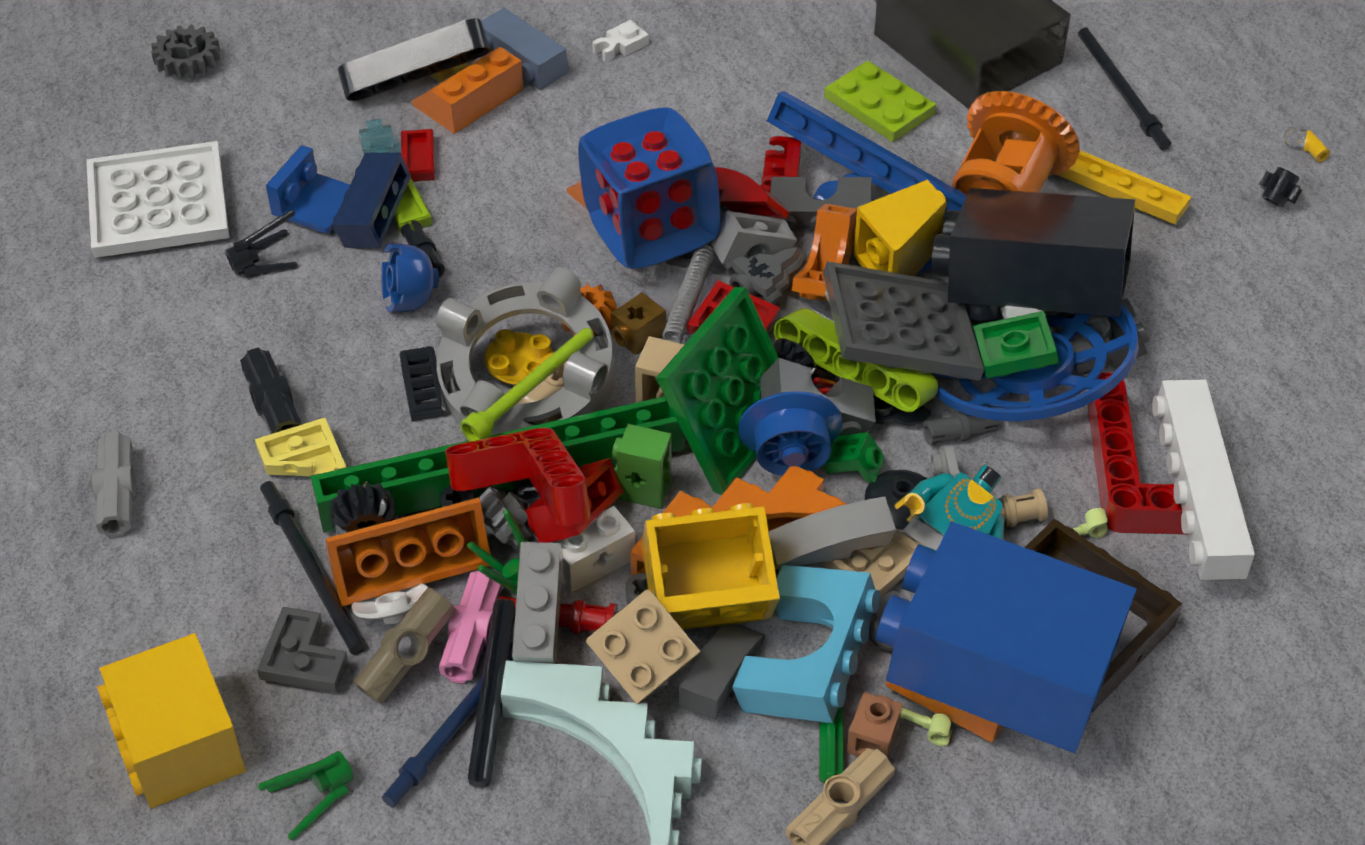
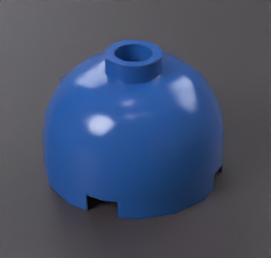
[381,244,439,312]

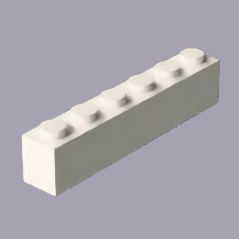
[1152,379,1255,580]

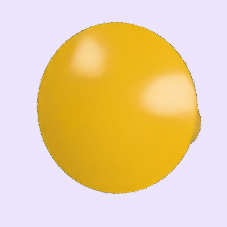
[484,329,554,385]

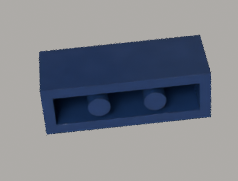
[332,152,411,248]

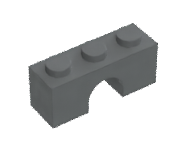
[770,177,873,230]
[760,358,876,436]

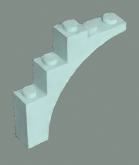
[501,661,702,845]

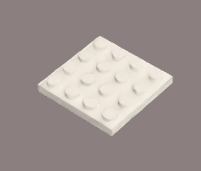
[86,141,230,258]

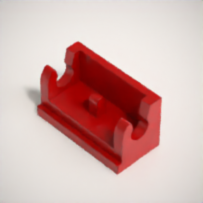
[761,136,801,193]

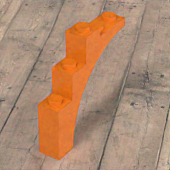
[630,466,875,576]

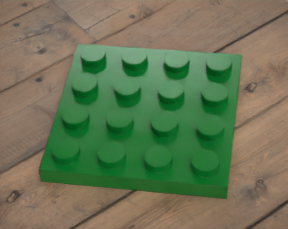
[656,287,779,495]

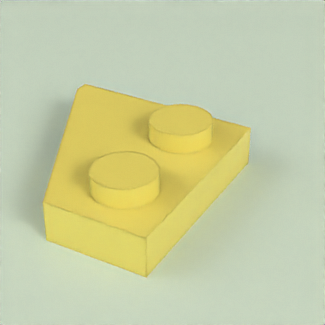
[255,418,346,476]

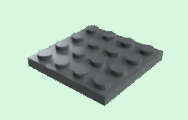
[823,261,985,381]

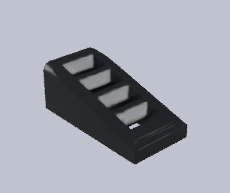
[399,346,447,421]

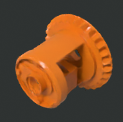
[952,91,1080,195]

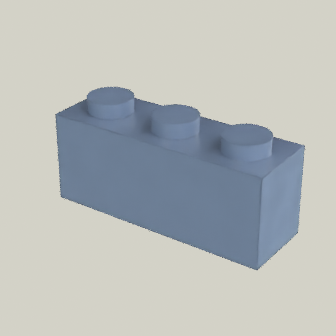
[482,8,567,90]

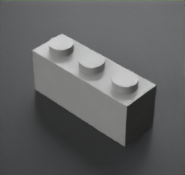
[512,542,563,664]

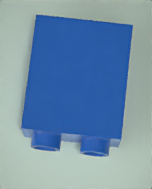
[876,521,1137,754]

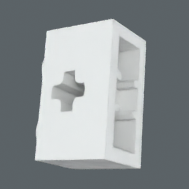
[551,506,635,593]

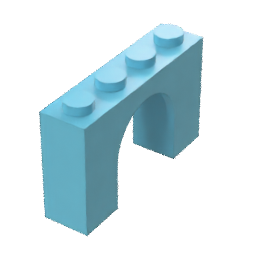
[732,565,880,723]

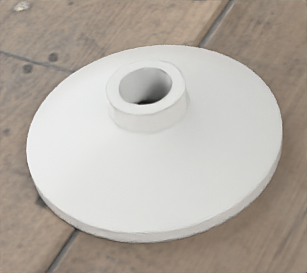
[352,583,428,624]

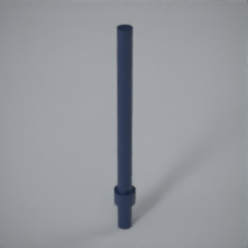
[382,641,513,807]

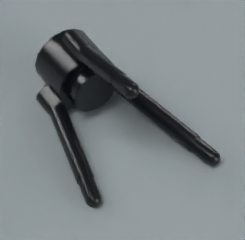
[225,210,297,278]

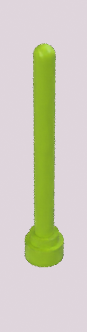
[459,328,594,442]

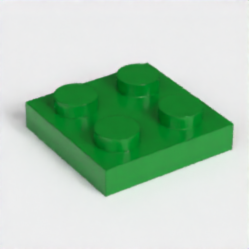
[973,311,1059,379]

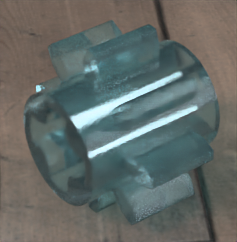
[359,118,395,154]

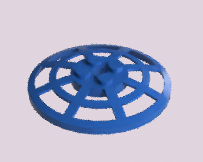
[931,304,1139,421]

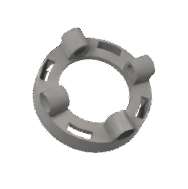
[436,267,616,435]

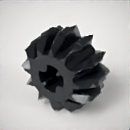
[330,481,396,535]

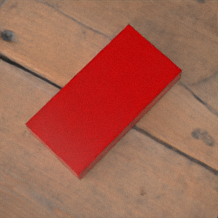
[401,129,435,182]

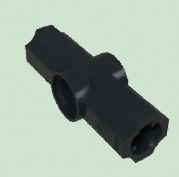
[240,347,302,434]

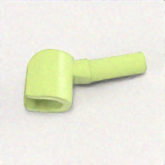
[1073,508,1108,538]
[901,707,952,746]

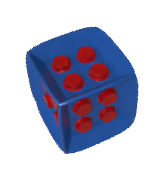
[578,107,720,269]

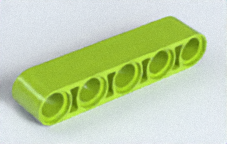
[774,308,938,412]

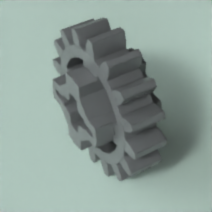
[151,25,220,79]
[479,486,539,550]

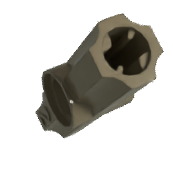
[353,588,456,705]

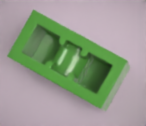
[612,424,672,509]

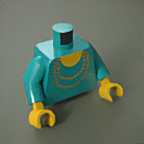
[895,465,1005,540]

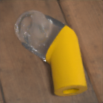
[1284,126,1330,162]

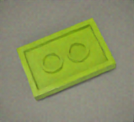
[824,60,936,142]

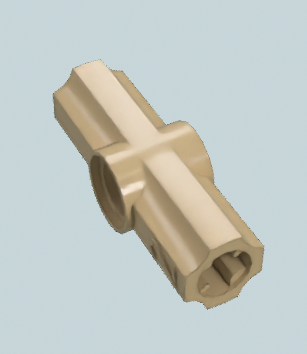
[785,748,895,845]

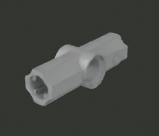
[92,431,137,538]

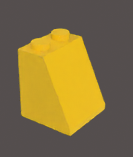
[853,179,947,276]

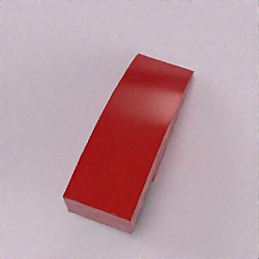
[715,167,789,219]

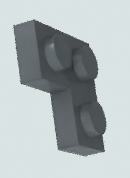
[257,607,348,693]

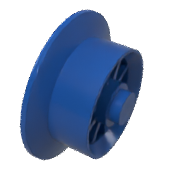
[739,391,842,476]

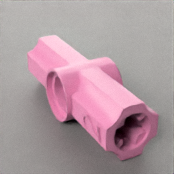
[439,571,503,684]

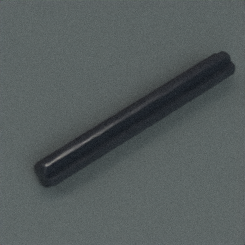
[467,598,516,787]

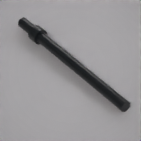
[1078,27,1171,150]
[260,481,365,655]

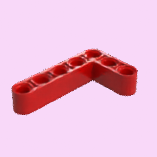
[1088,372,1188,535]
[445,428,591,526]

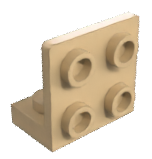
[586,590,701,704]

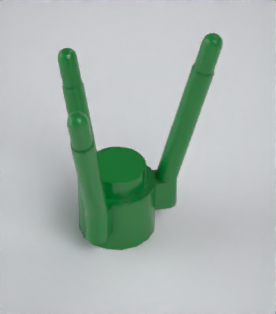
[467,509,527,596]
[258,751,354,840]

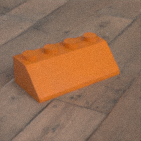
[326,498,490,606]

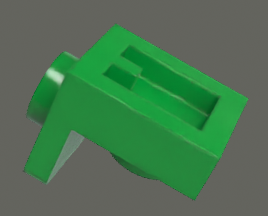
[822,432,884,483]

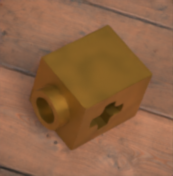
[611,292,666,355]

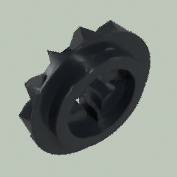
[773,338,819,383]

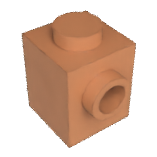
[847,692,903,758]

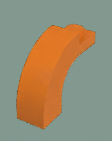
[792,204,857,302]

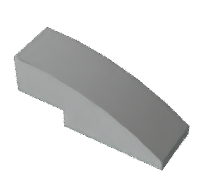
[769,496,896,569]

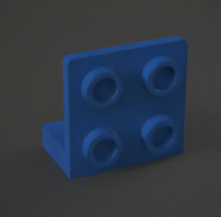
[266,145,350,234]

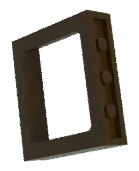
[1024,519,1182,712]

